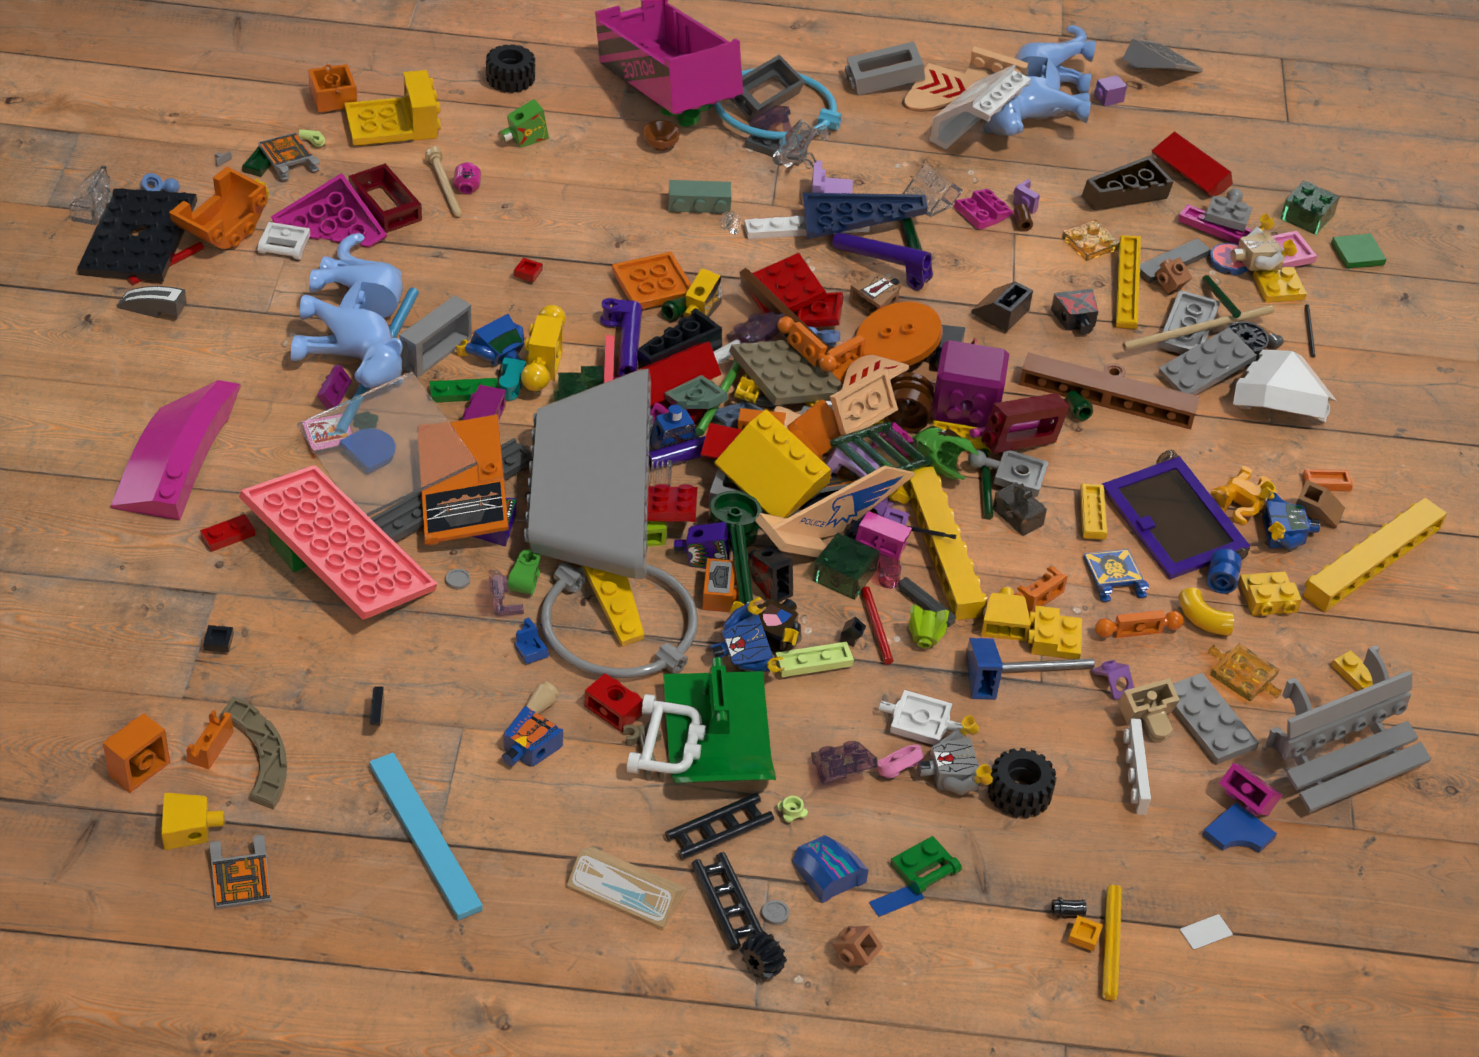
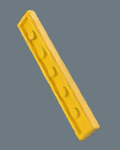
[1116,235,1141,329]

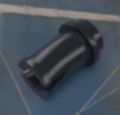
[1051,897,1087,918]

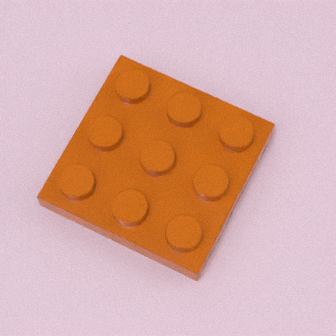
[612,251,692,309]

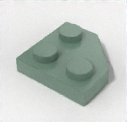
[665,375,728,409]

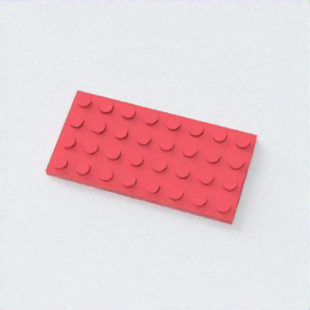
[239,465,438,620]

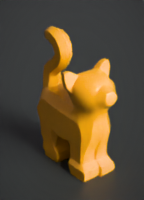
[1211,465,1278,525]

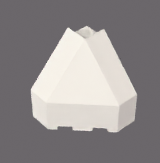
[1233,350,1337,422]

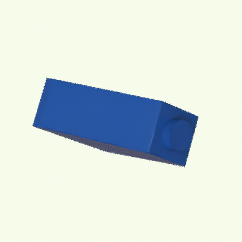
[966,638,1003,700]

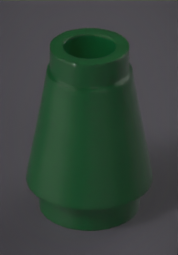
[661,296,686,321]
[1066,391,1093,421]

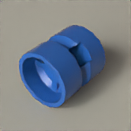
[1206,549,1242,594]

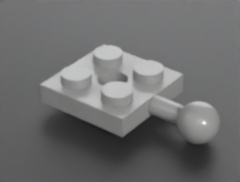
[1205,188,1252,232]
[968,450,1049,497]

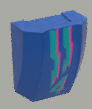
[792,835,869,903]

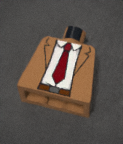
[849,274,901,315]

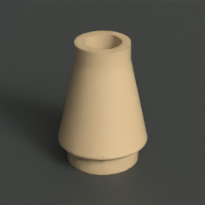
[526,681,559,714]

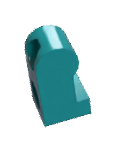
[499,357,526,401]

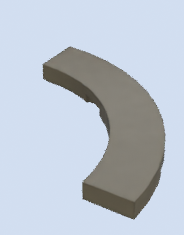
[220,696,287,810]

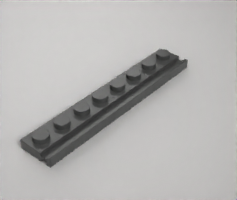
[370,438,533,542]

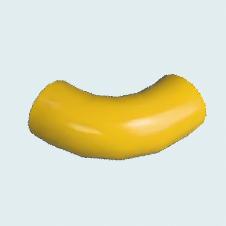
[1178,587,1234,636]

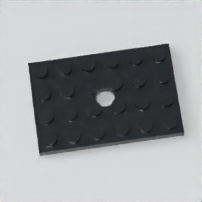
[77,188,198,281]

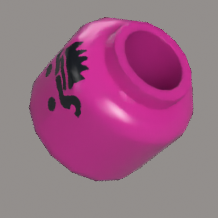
[453,162,481,194]

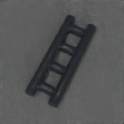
[665,793,774,860]
[691,852,763,950]

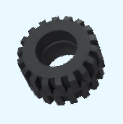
[486,44,535,93]
[988,748,1056,818]

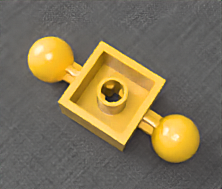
[521,305,566,391]

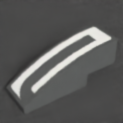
[117,286,187,318]

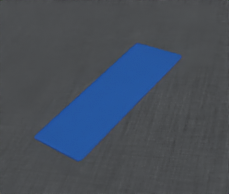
[869,886,924,917]

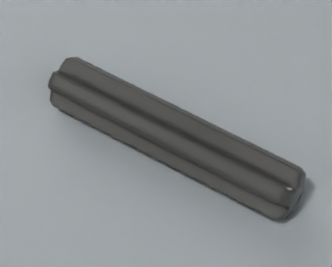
[898,577,956,627]

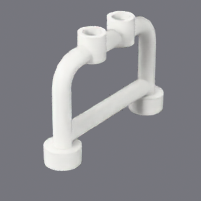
[627,694,706,774]

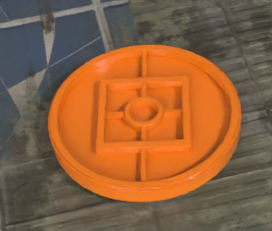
[856,302,943,366]

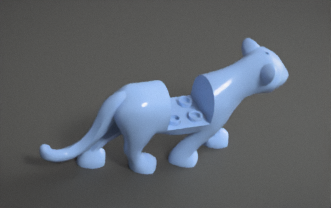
[984,25,1096,136]
[290,233,403,388]

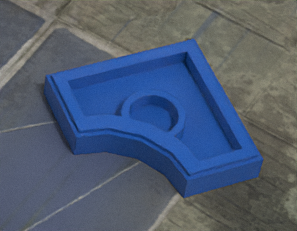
[1203,803,1277,852]

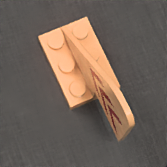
[904,46,1029,111]
[830,355,909,439]

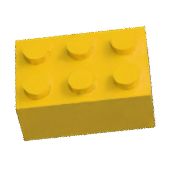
[403,70,441,141]

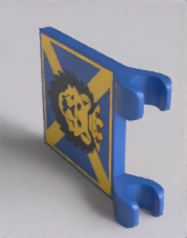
[1083,549,1149,602]

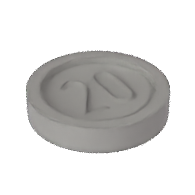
[446,569,470,590]
[762,900,789,925]

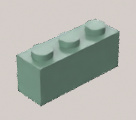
[668,180,732,213]

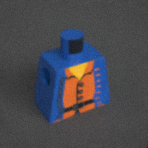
[502,706,563,766]

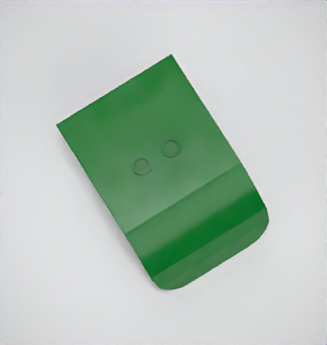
[663,657,776,783]

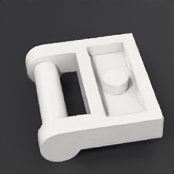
[258,222,310,260]

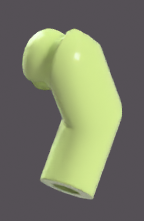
[299,129,325,147]

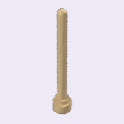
[425,147,462,218]

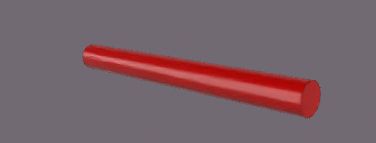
[128,242,204,285]
[861,586,894,665]

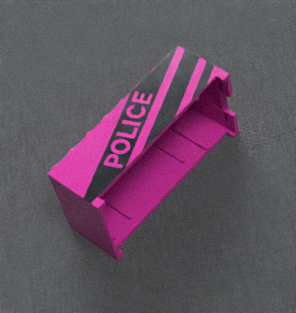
[595,0,743,114]

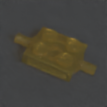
[1208,643,1283,702]

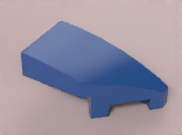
[515,618,549,664]

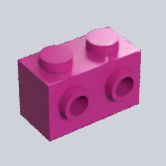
[1219,763,1283,816]

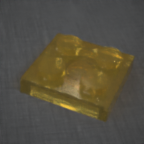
[1062,220,1120,261]

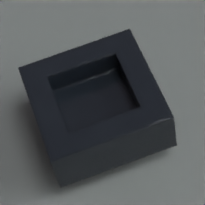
[203,625,234,652]

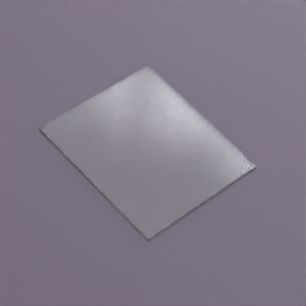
[297,371,478,516]

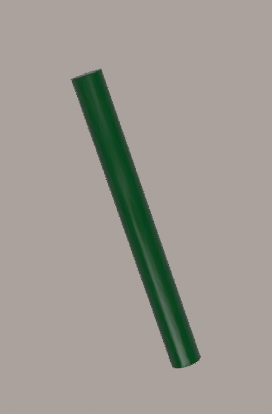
[1202,275,1241,318]
[980,448,993,520]

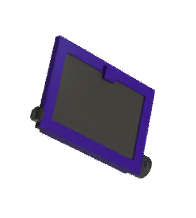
[1102,450,1250,579]

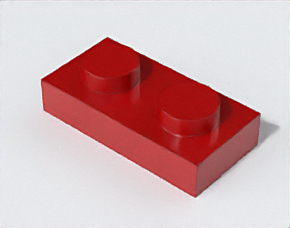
[200,514,256,552]

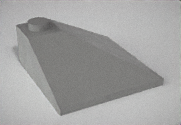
[1123,38,1203,72]

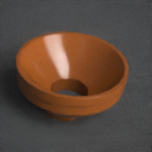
[643,120,680,151]

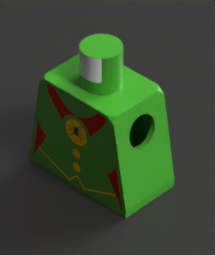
[500,99,549,147]

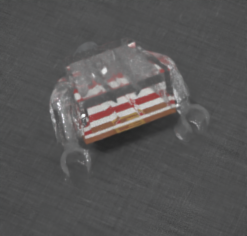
[772,119,831,169]

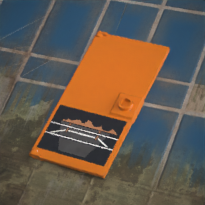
[417,414,509,545]

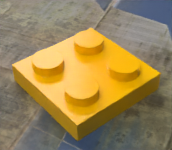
[1253,267,1307,303]

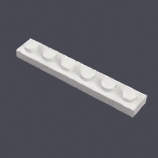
[744,216,870,239]

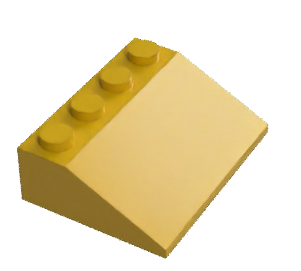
[715,409,831,518]

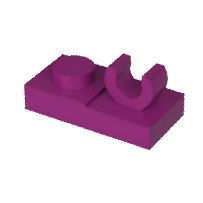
[317,364,352,412]

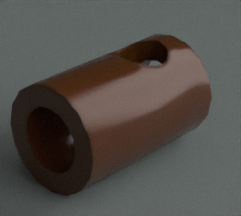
[1013,204,1033,231]

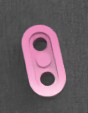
[876,745,924,778]

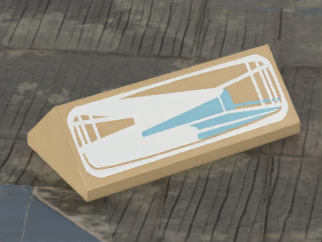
[567,847,687,930]

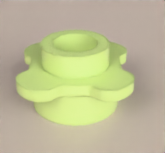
[777,796,808,822]

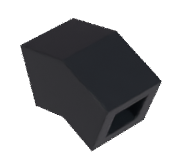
[840,617,866,647]

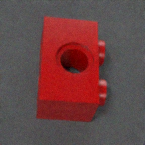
[584,673,643,732]

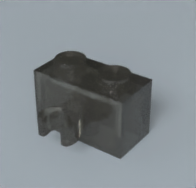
[993,482,1047,536]

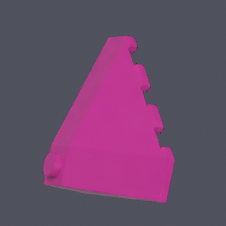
[271,173,388,248]

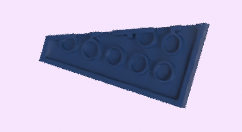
[802,193,928,239]

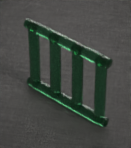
[830,421,932,475]

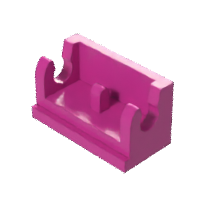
[855,511,912,560]

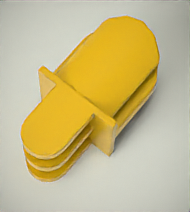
[734,373,761,404]

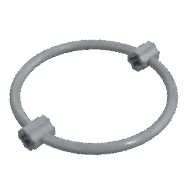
[541,562,698,678]

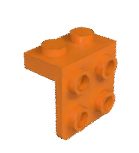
[827,334,865,385]
[787,400,841,463]

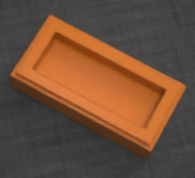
[1303,469,1353,491]

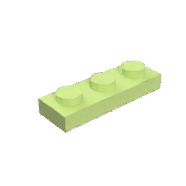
[775,642,854,677]

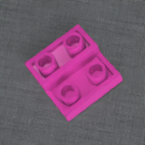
[953,189,1013,229]

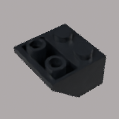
[971,281,1033,331]

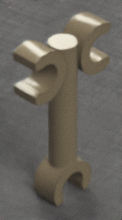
[623,721,664,781]

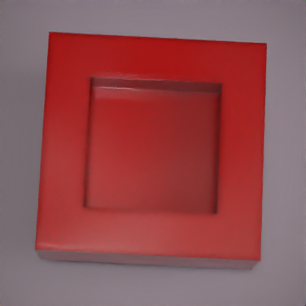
[514,257,543,282]

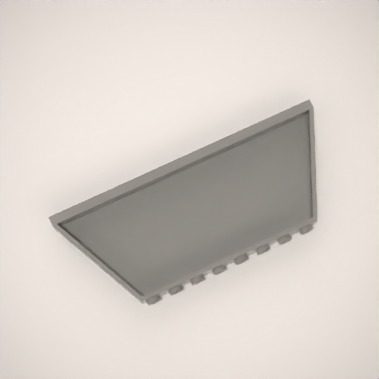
[524,369,651,579]

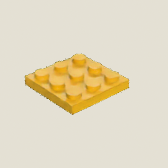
[344,97,414,146]

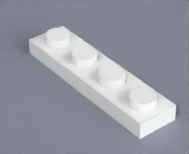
[1123,719,1151,815]

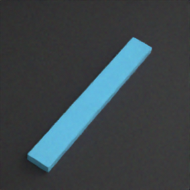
[369,752,483,921]

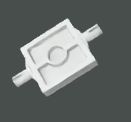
[879,690,963,745]

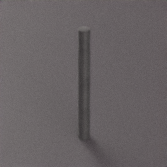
[1002,658,1095,672]

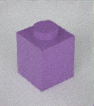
[1094,75,1127,107]

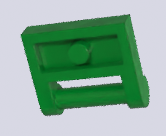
[890,836,962,894]

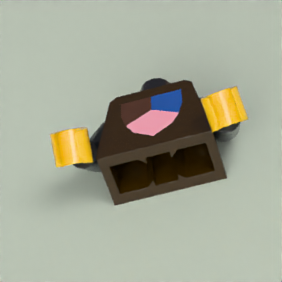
[729,599,802,652]

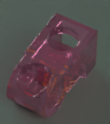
[875,552,902,589]

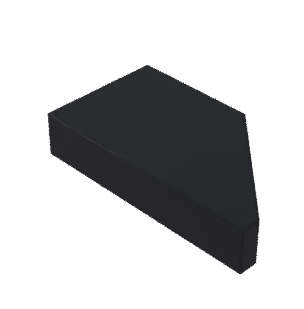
[370,686,384,725]

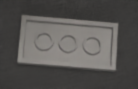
[1158,290,1220,354]
[1159,327,1256,395]
[1173,673,1259,765]

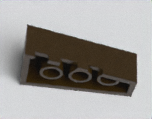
[1081,156,1174,210]

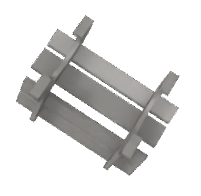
[1266,645,1431,813]

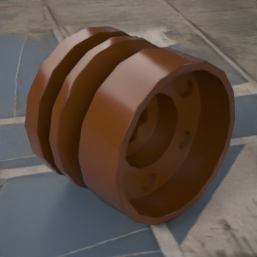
[884,372,934,433]

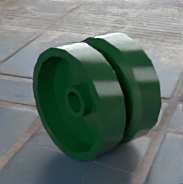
[707,491,762,550]

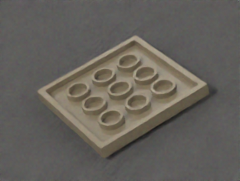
[729,340,843,405]

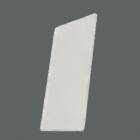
[1180,914,1233,949]

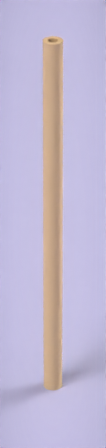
[1122,305,1274,351]

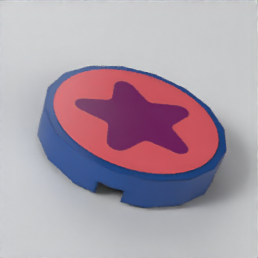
[1210,243,1248,275]

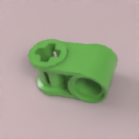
[507,549,540,595]

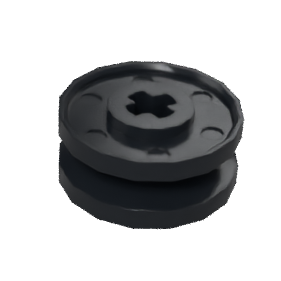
[1226,321,1269,366]

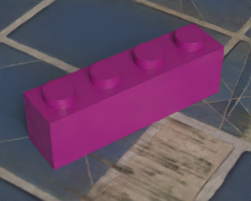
[463,385,506,421]

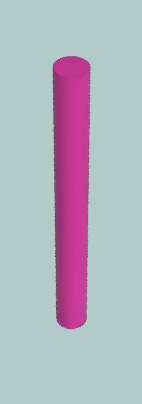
[969,420,1040,438]

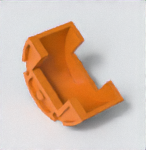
[169,166,267,249]

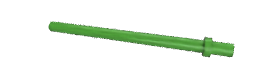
[695,359,741,436]

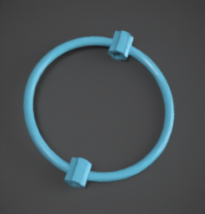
[713,69,842,140]

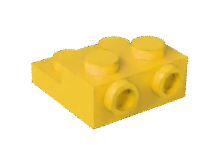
[1239,571,1302,616]
[1027,606,1082,659]

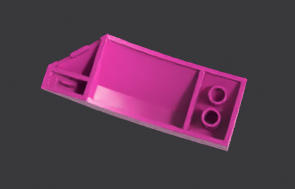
[111,380,241,520]

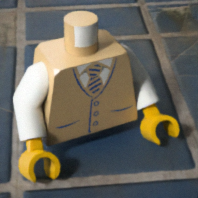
[1230,213,1297,271]

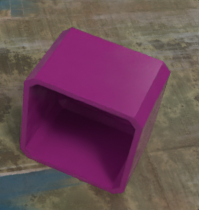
[931,340,1009,428]

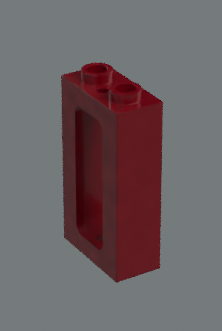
[348,163,422,233]
[981,393,1070,453]

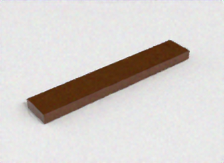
[740,268,831,355]

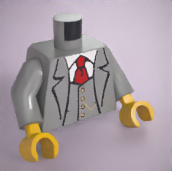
[917,715,993,795]

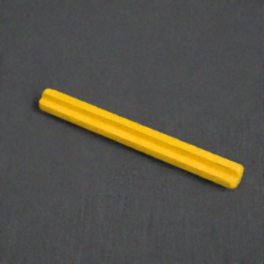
[1102,884,1122,1001]

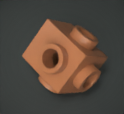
[1154,257,1192,294]
[832,926,883,966]

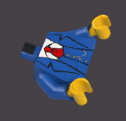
[711,597,785,673]

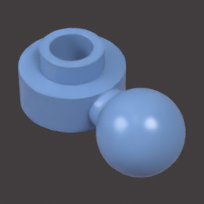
[140,173,180,192]
[809,327,840,346]

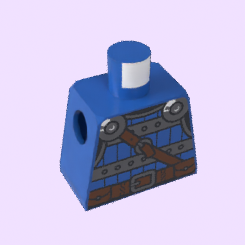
[649,405,697,450]

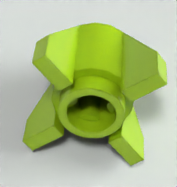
[909,604,949,649]

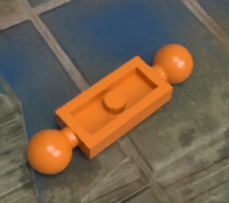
[777,316,837,372]
[1095,610,1184,638]

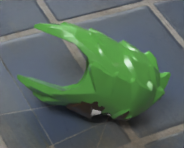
[910,426,979,480]

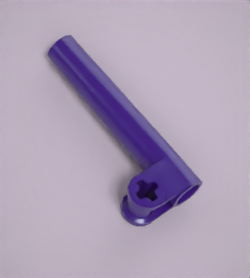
[832,232,933,291]
[600,298,642,377]
[649,427,738,470]

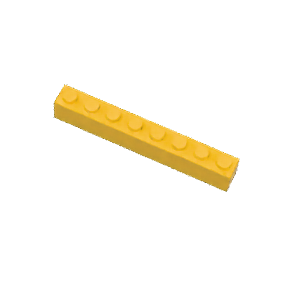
[904,467,987,621]
[1303,498,1447,612]

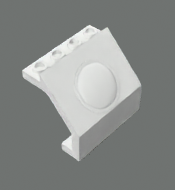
[929,64,1031,149]

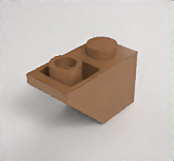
[1295,480,1345,528]

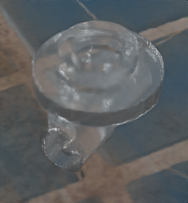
[720,211,740,235]

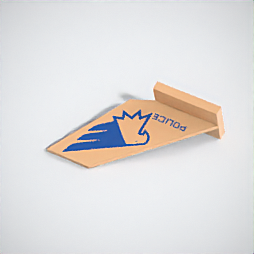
[755,465,915,559]

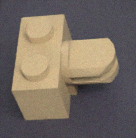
[1118,678,1180,742]

